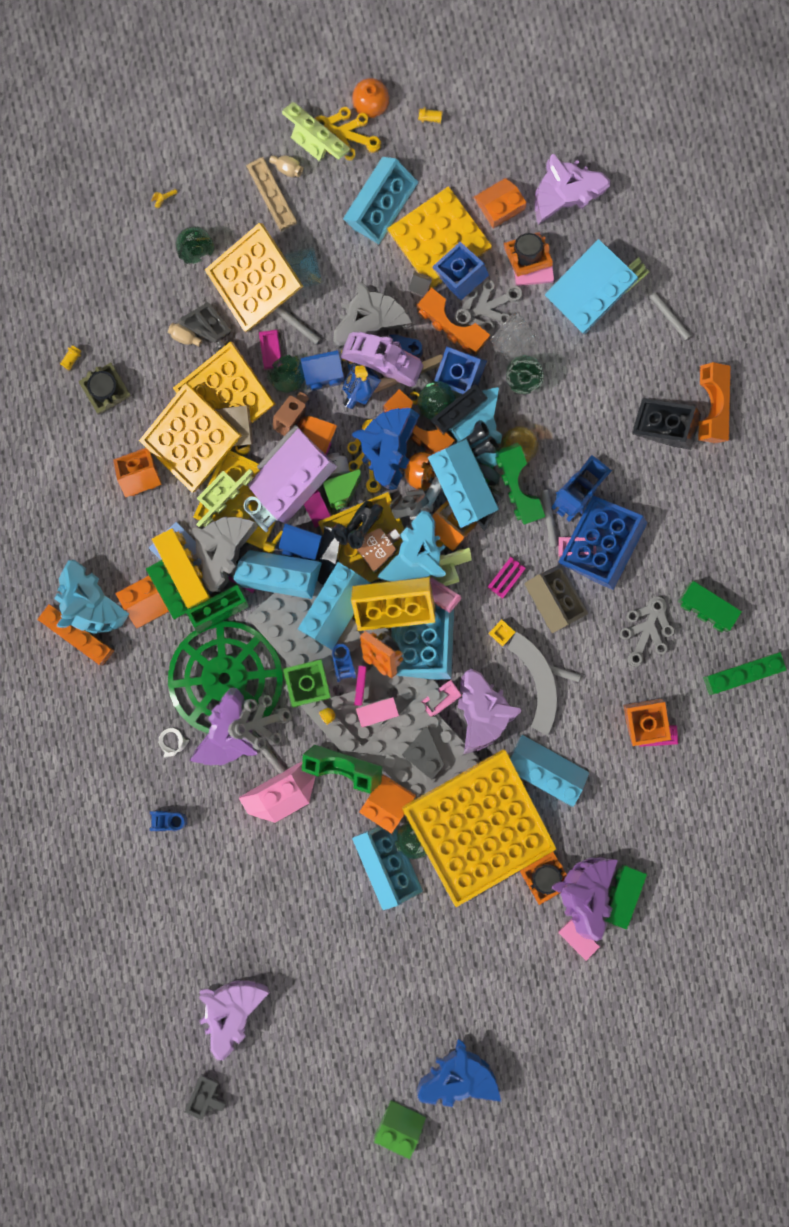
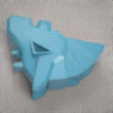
[450,387,502,468]
[378,511,446,582]
[55,560,129,634]

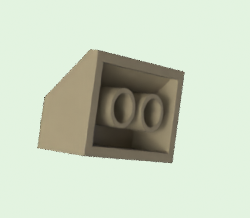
[524,564,588,633]

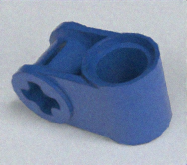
[389,334,423,358]
[332,644,356,682]
[149,811,188,831]

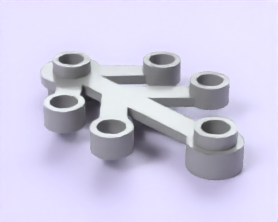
[453,280,522,333]
[619,597,674,667]
[228,695,291,750]

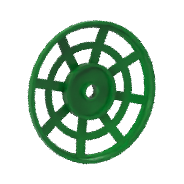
[168,621,283,734]

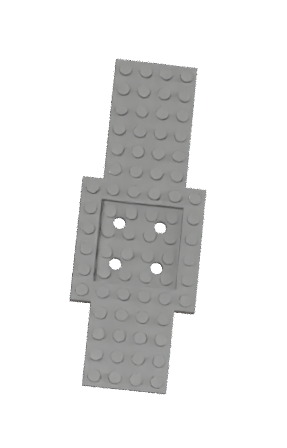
[247,581,481,800]

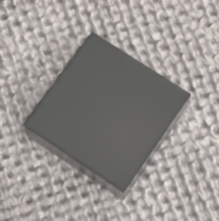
[409,272,432,296]

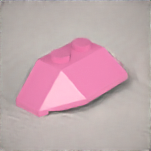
[239,761,316,823]

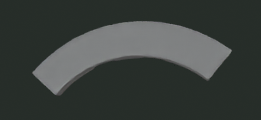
[507,632,557,736]

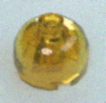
[501,426,538,462]

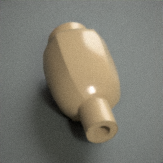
[269,155,303,177]
[168,323,202,346]

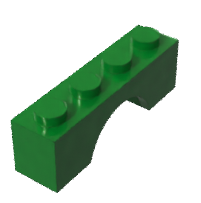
[495,443,545,525]
[703,652,787,695]
[302,744,383,794]

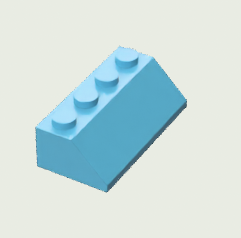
[343,157,418,244]
[428,439,499,528]
[234,550,322,599]
[298,562,371,650]
[509,735,589,807]
[352,826,423,910]

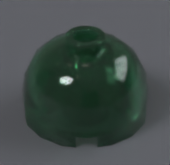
[175,226,214,264]
[267,355,305,393]
[506,355,544,394]
[418,381,456,420]
[395,821,427,859]

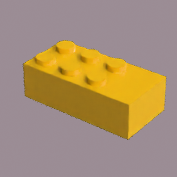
[152,528,211,609]
[351,577,435,631]

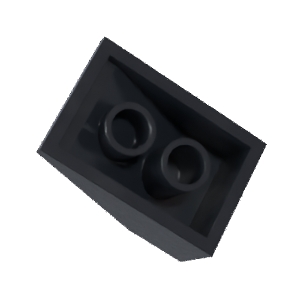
[632,398,701,450]

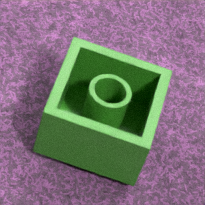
[283,660,331,708]

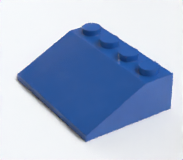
[558,495,648,590]

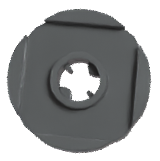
[390,489,429,519]

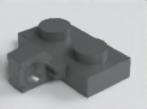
[184,1074,227,1120]

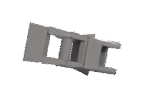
[333,282,412,349]
[189,517,259,592]

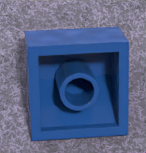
[432,242,489,300]
[434,346,487,394]
[300,350,344,391]
[279,524,323,561]

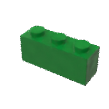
[146,560,190,620]
[677,581,742,633]
[186,585,249,633]
[603,864,647,930]

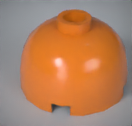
[352,78,389,118]
[403,452,435,491]

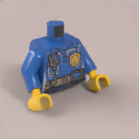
[341,351,381,409]

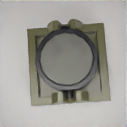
[78,362,131,415]

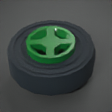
[478,463,500,486]

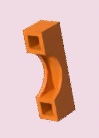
[417,287,490,356]
[698,362,731,443]
[384,389,455,454]
[37,604,115,666]

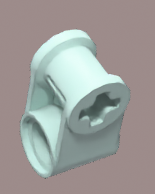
[244,497,278,532]

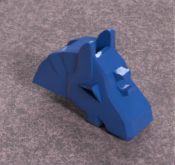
[352,408,420,490]
[551,455,612,522]
[417,1039,501,1107]

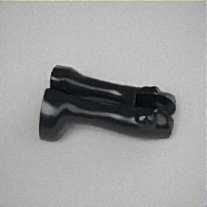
[453,420,500,458]
[331,501,383,549]

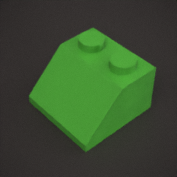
[323,469,361,510]
[374,1100,426,1159]

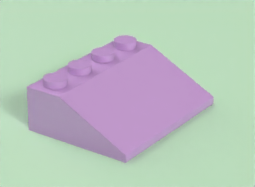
[247,428,338,524]

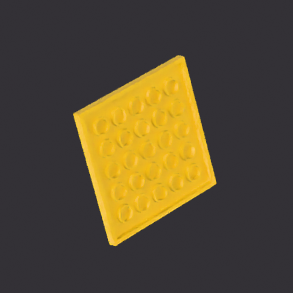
[401,749,556,907]

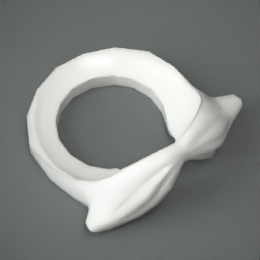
[158,728,189,757]

